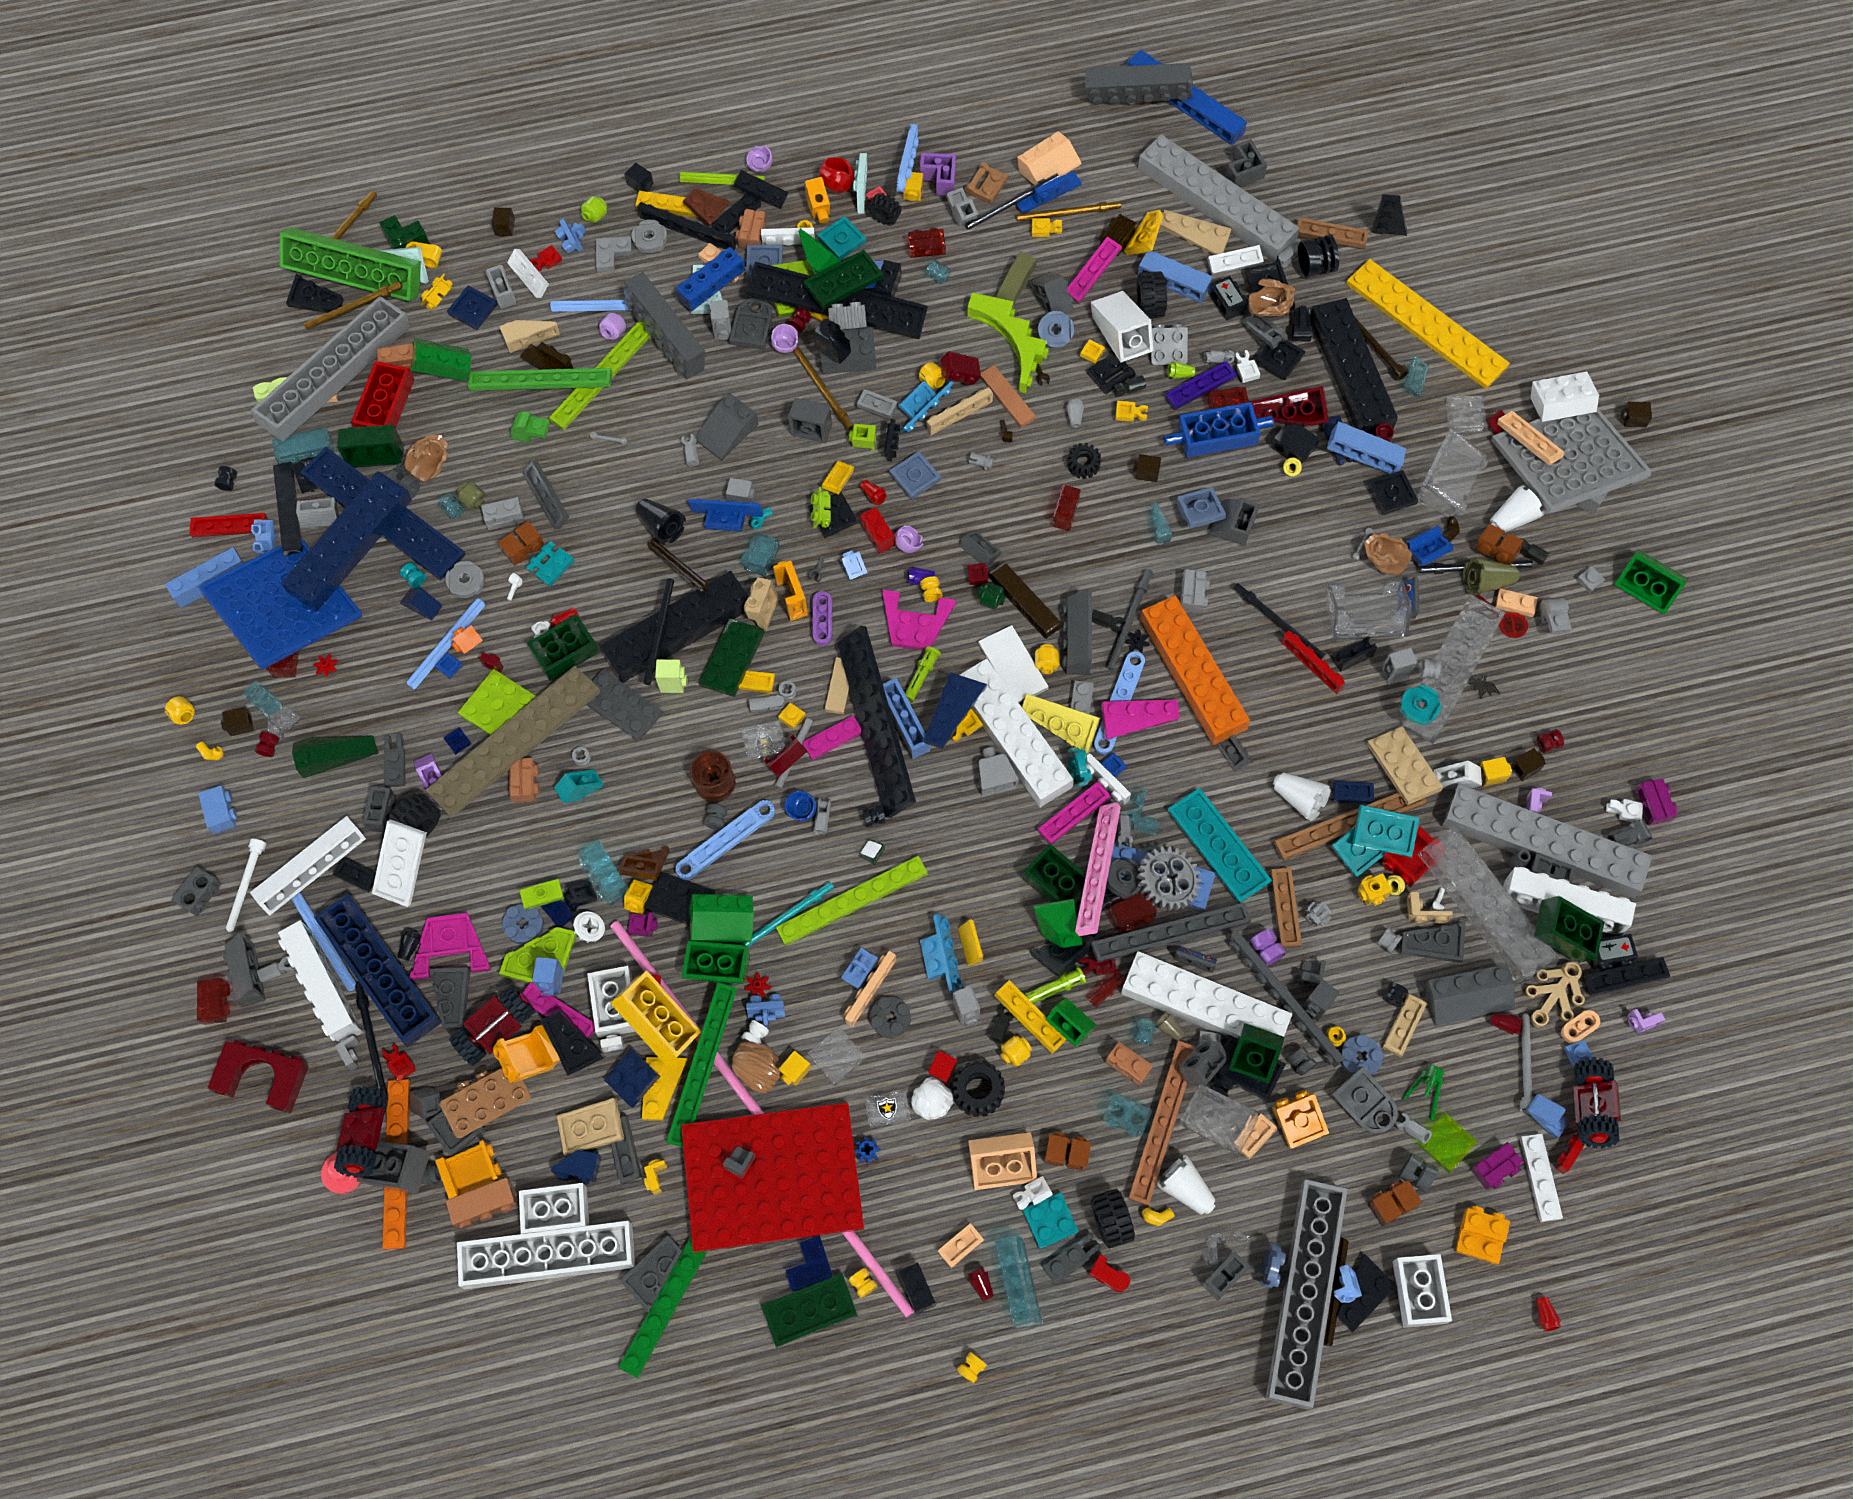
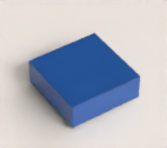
[435,652,463,679]
[1100,752,1127,778]

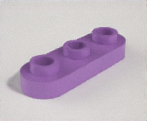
[813,591,832,646]

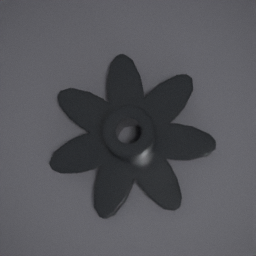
[1125,629,1150,653]

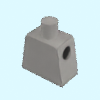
[978,747,1019,796]

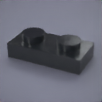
[333,858,376,893]

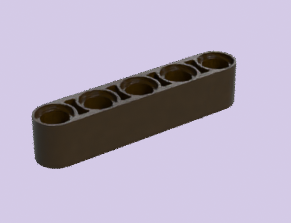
[988,561,1062,639]

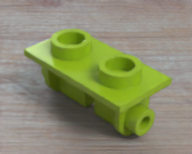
[811,487,831,529]

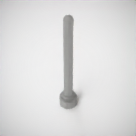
[1519,1014,1534,1112]

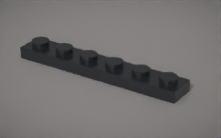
[637,202,736,251]

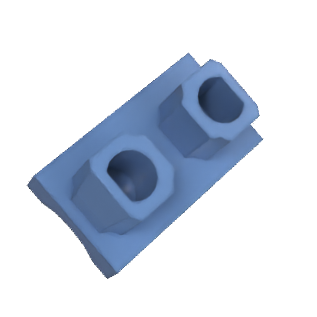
[555,218,586,253]
[251,519,278,554]
[841,948,878,990]
[746,994,785,1027]

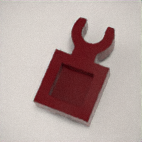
[1079,954,1117,976]

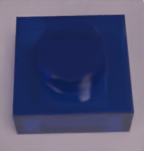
[444,727,472,755]

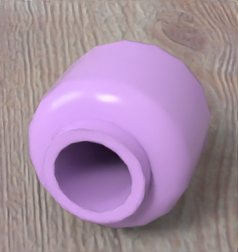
[599,313,626,340]

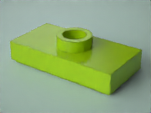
[519,879,564,910]

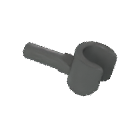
[809,558,824,582]

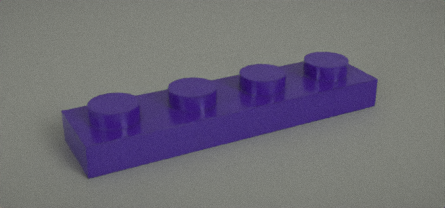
[1165,361,1237,410]

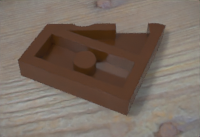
[618,846,670,880]

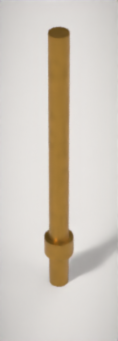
[309,191,377,265]
[1016,201,1121,221]
[304,281,403,330]
[793,347,854,431]

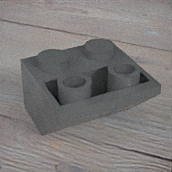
[1210,498,1260,546]

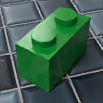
[1045,998,1097,1047]

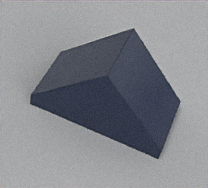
[400,588,442,621]

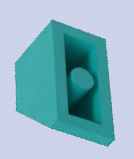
[554,769,604,803]

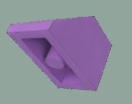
[414,753,443,802]

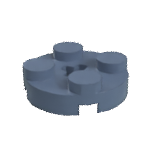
[1038,311,1074,348]
[502,904,544,945]
[1341,1035,1384,1076]
[1260,1243,1286,1288]

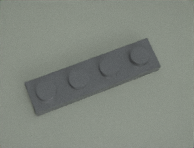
[522,460,569,529]

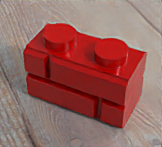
[860,507,895,553]

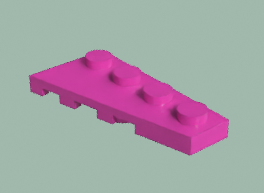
[1101,699,1180,741]

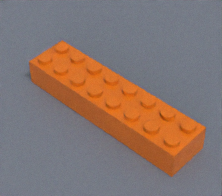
[1140,595,1250,745]

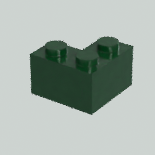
[379,215,430,249]

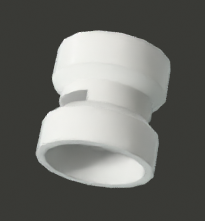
[741,1020,769,1044]

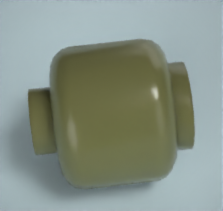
[457,482,485,510]

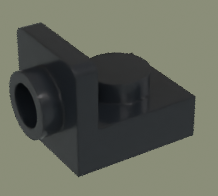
[564,881,598,912]

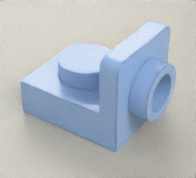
[839,550,867,580]
[1334,1265,1362,1303]

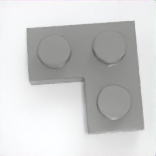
[596,236,632,272]

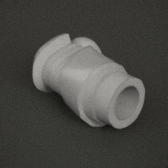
[1204,349,1235,364]

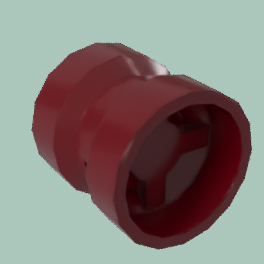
[787,308,812,333]
[1374,423,1394,442]
[1537,729,1564,753]
[255,732,280,758]

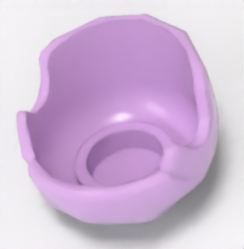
[746,146,773,173]
[771,323,798,353]
[895,526,924,553]

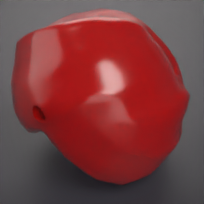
[819,157,854,194]

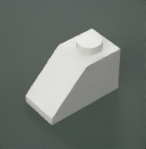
[1434,761,1482,790]

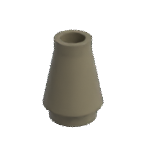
[1155,1011,1185,1042]

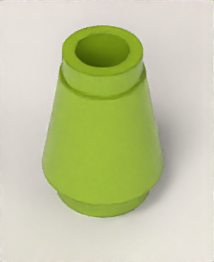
[1167,361,1195,379]

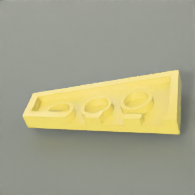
[1022,694,1100,755]

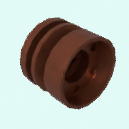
[690,751,736,802]

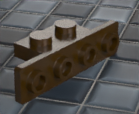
[521,342,576,390]

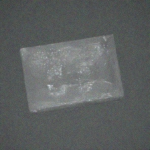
[1181,1085,1258,1155]

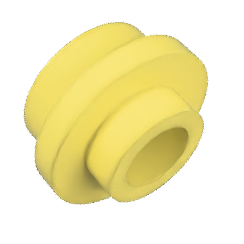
[1283,458,1302,476]
[1386,875,1405,895]

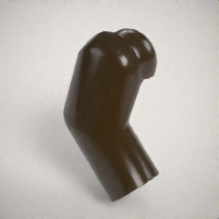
[1443,516,1460,542]

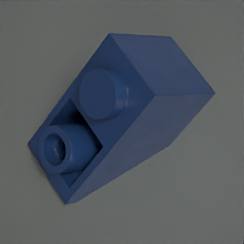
[551,1150,601,1184]

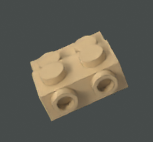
[744,577,779,631]

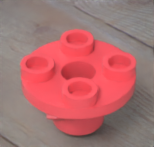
[321,1152,360,1195]

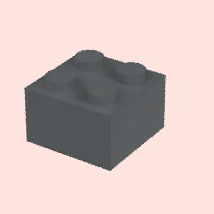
[788,398,832,444]

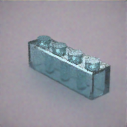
[995,1235,1043,1329]

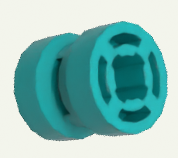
[400,562,427,588]

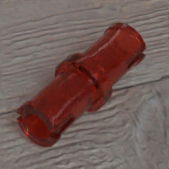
[1088,971,1126,1008]

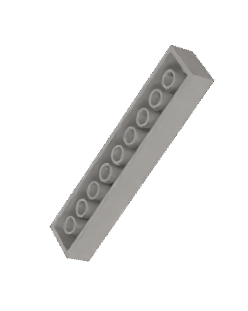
[1138,134,1300,262]
[251,296,410,442]
[1441,784,1652,899]
[1266,1179,1348,1410]

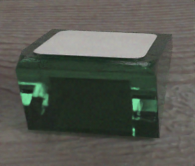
[858,838,885,865]

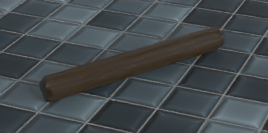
[647,539,709,592]
[1323,1238,1349,1346]

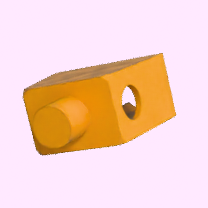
[805,177,830,224]

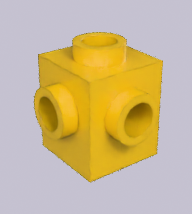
[1358,873,1392,906]

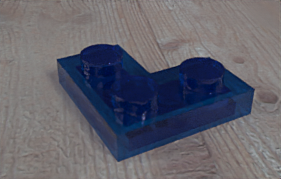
[786,1236,833,1292]

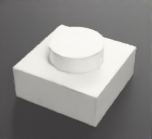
[600,1035,625,1053]

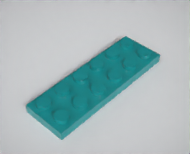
[1167,788,1272,904]

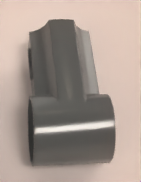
[1608,819,1653,846]

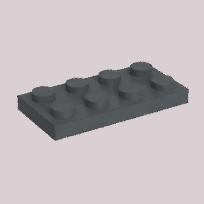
[586,669,663,742]

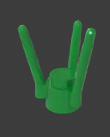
[1402,1065,1444,1121]

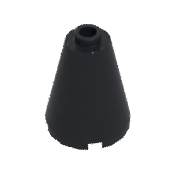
[636,499,686,545]

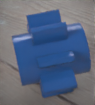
[855,1137,881,1165]

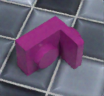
[628,912,658,937]

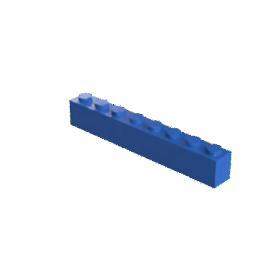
[1127,49,1247,145]

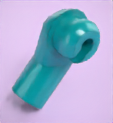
[750,506,773,529]

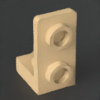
[1406,892,1453,924]

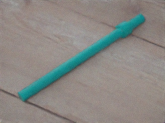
[738,882,834,946]

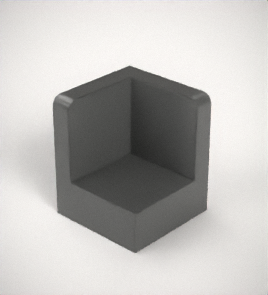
[1299,960,1326,988]
[409,1087,442,1118]
[723,1147,755,1179]

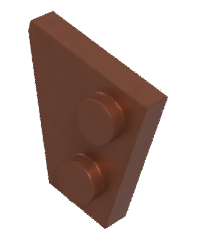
[683,188,730,227]

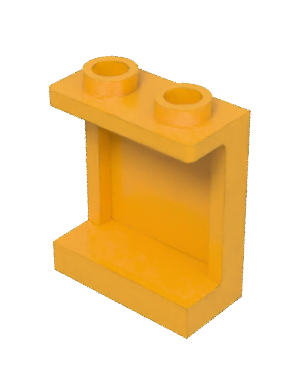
[773,560,808,621]
[493,1025,560,1084]
[435,1140,502,1199]

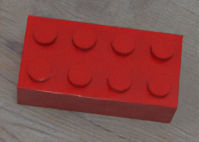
[351,361,415,428]

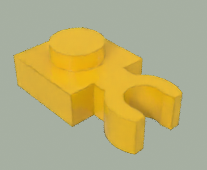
[1115,401,1148,422]
[952,709,983,742]

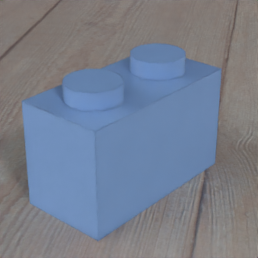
[198,786,237,834]
[532,957,564,996]

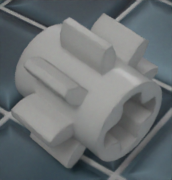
[1305,902,1331,927]

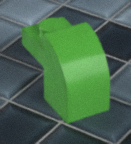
[510,412,550,443]

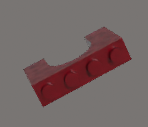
[207,1040,309,1113]

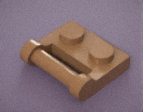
[964,162,1008,204]

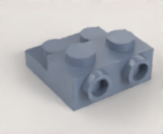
[1177,487,1226,529]

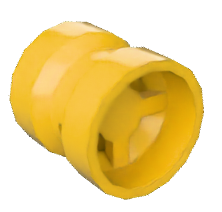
[920,577,943,602]
[848,1268,878,1299]
[957,1352,987,1384]

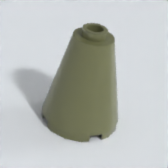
[1463,557,1520,595]

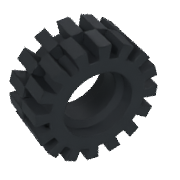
[868,193,902,226]
[1067,443,1101,479]

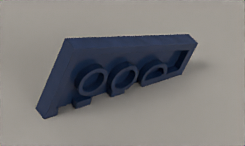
[924,672,987,749]

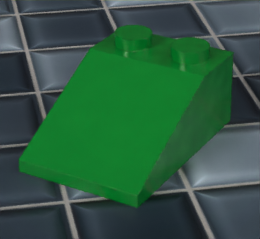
[798,228,841,274]

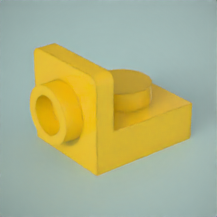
[624,879,653,914]

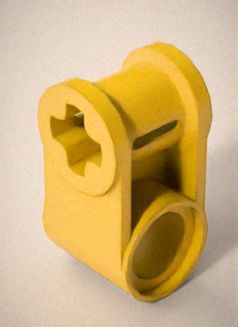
[406,242,442,268]

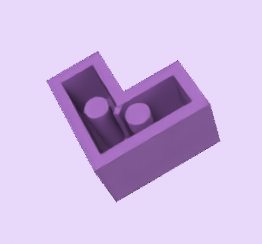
[920,153,956,196]

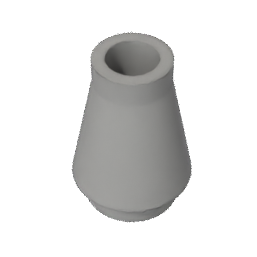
[1066,399,1085,428]

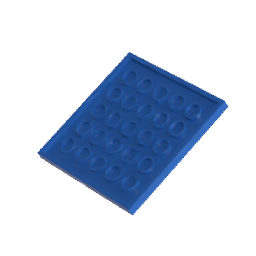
[198,538,362,670]

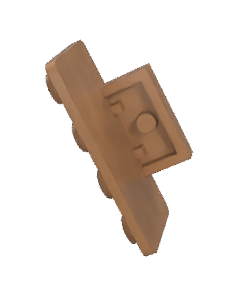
[439,1068,531,1138]

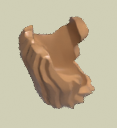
[1248,279,1296,317]
[404,435,448,482]
[1364,533,1412,575]
[732,1042,780,1094]

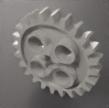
[1136,846,1202,911]

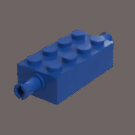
[1163,402,1274,458]

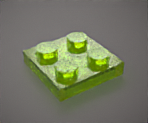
[1417,1113,1478,1173]

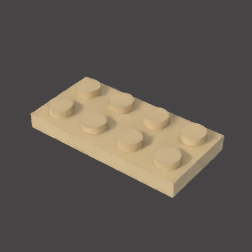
[1367,726,1443,805]

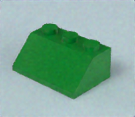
[411,338,471,382]
[1614,549,1689,615]
[689,894,754,943]
[681,941,750,984]

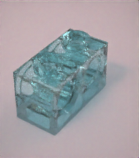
[1103,1093,1152,1137]

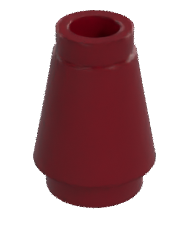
[1490,1013,1523,1035]
[968,1267,994,1301]

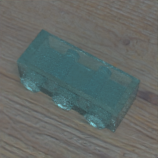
[272,428,334,464]
[578,840,628,906]

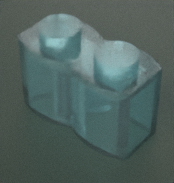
[741,533,780,577]

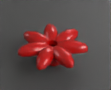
[313,654,338,677]
[745,973,771,998]

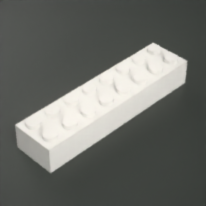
[960,659,1074,808]
[1121,951,1292,1039]
[457,1221,635,1290]

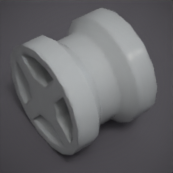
[1421,659,1441,680]
[1377,928,1402,953]

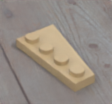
[1160,210,1232,255]

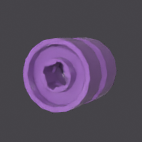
[1249,928,1287,966]

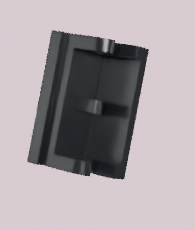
[1331,636,1377,672]

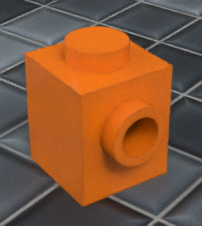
[451,625,483,654]

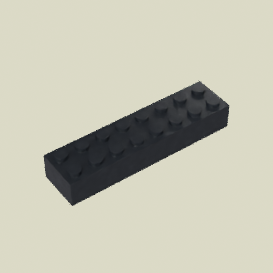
[1310,298,1398,435]
[599,571,749,683]

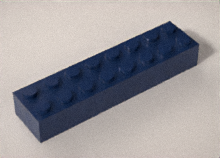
[282,471,412,612]
[314,893,441,1047]

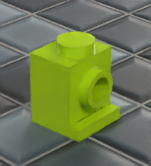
[849,424,877,451]

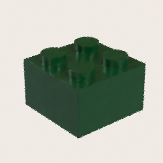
[1229,1023,1284,1083]

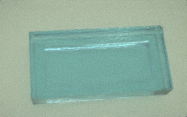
[1404,357,1428,398]

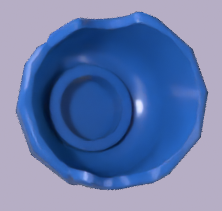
[785,790,817,821]

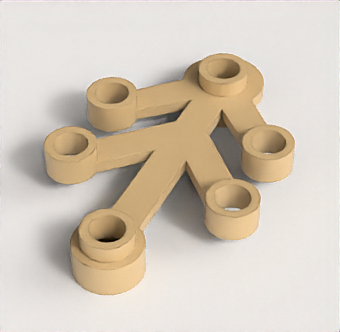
[1524,961,1585,1028]

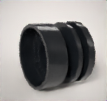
[1298,234,1339,278]

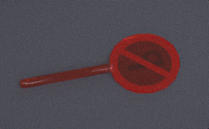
[1474,595,1528,638]

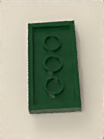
[804,250,883,309]
[699,618,765,697]
[761,1273,858,1348]

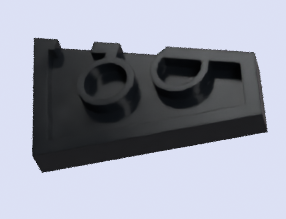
[1372,194,1407,236]
[286,274,344,313]
[1030,932,1102,977]
[1337,1254,1397,1332]

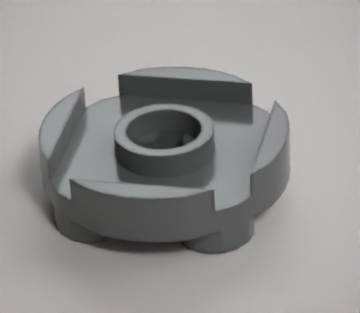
[1106,859,1143,899]
[870,997,911,1039]

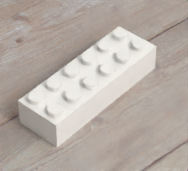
[1500,867,1636,936]
[278,920,363,1043]

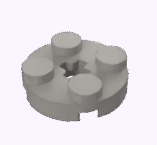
[632,220,667,253]
[445,561,485,598]

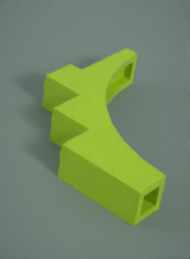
[967,292,1049,394]

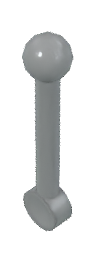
[590,432,627,444]
[1353,528,1373,560]

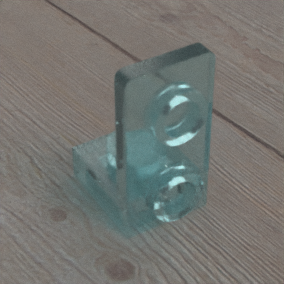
[1131,788,1160,835]

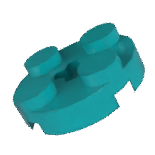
[1400,685,1442,726]
[1068,747,1092,787]

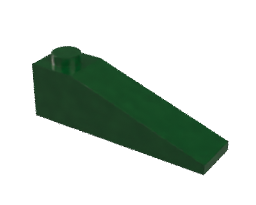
[292,735,379,778]

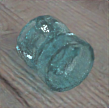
[926,260,950,284]
[438,493,464,519]
[1132,1019,1157,1046]

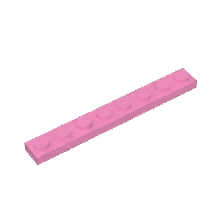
[1075,802,1121,936]

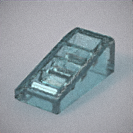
[1152,502,1172,546]
[241,680,283,719]

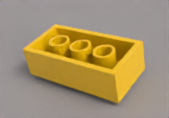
[610,970,701,1065]

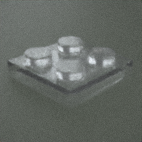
[1445,396,1487,432]
[808,1027,866,1086]

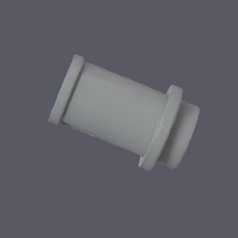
[969,452,994,470]

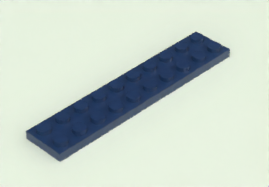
[300,447,466,581]

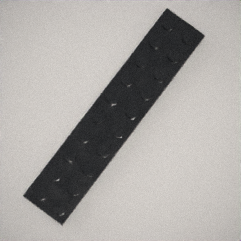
[746,261,928,339]
[837,626,916,818]

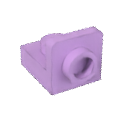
[1526,788,1552,813]
[1628,1009,1665,1034]

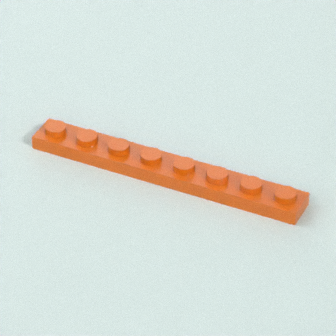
[382,1079,411,1250]

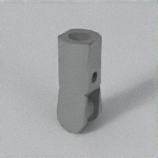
[1278,238,1301,268]
[749,695,785,713]
[813,798,831,835]

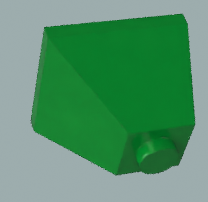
[1034,899,1083,948]

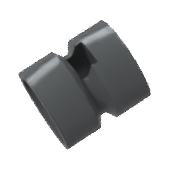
[387,467,421,499]
[1399,1153,1439,1193]

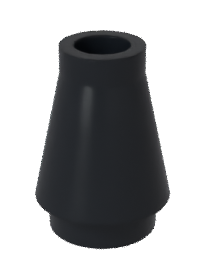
[398,930,421,961]

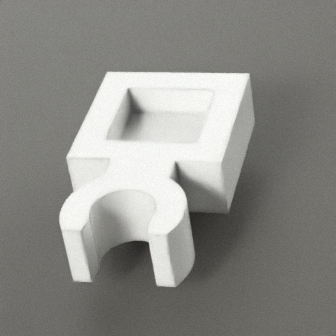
[1235,350,1260,383]
[1013,1176,1053,1210]

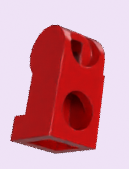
[1089,1254,1130,1292]

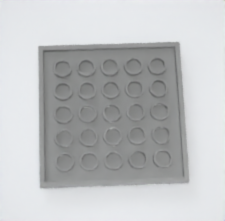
[1492,408,1652,513]

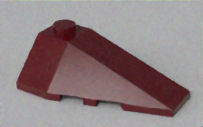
[1250,386,1329,426]

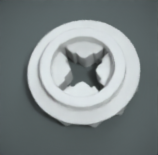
[572,911,605,943]

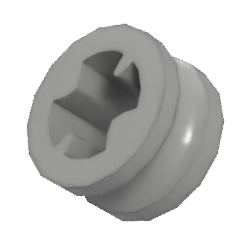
[779,681,796,700]
[572,747,591,766]

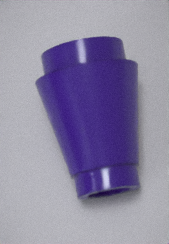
[907,567,935,585]

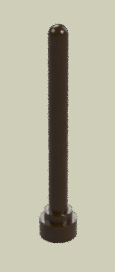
[1355,317,1409,381]

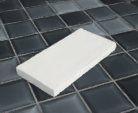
[978,625,1048,704]
[372,819,427,907]

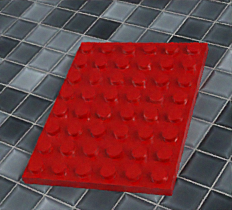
[682,1103,864,1253]

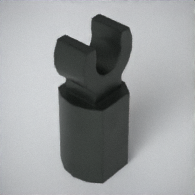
[1114,375,1146,397]
[1520,538,1549,565]
[1092,609,1125,633]
[989,1006,1014,1044]

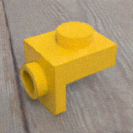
[644,1159,668,1195]

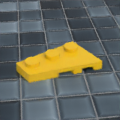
[1124,210,1163,256]
[642,1057,688,1121]

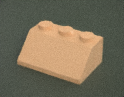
[1017,131,1081,185]
[968,1132,1037,1190]

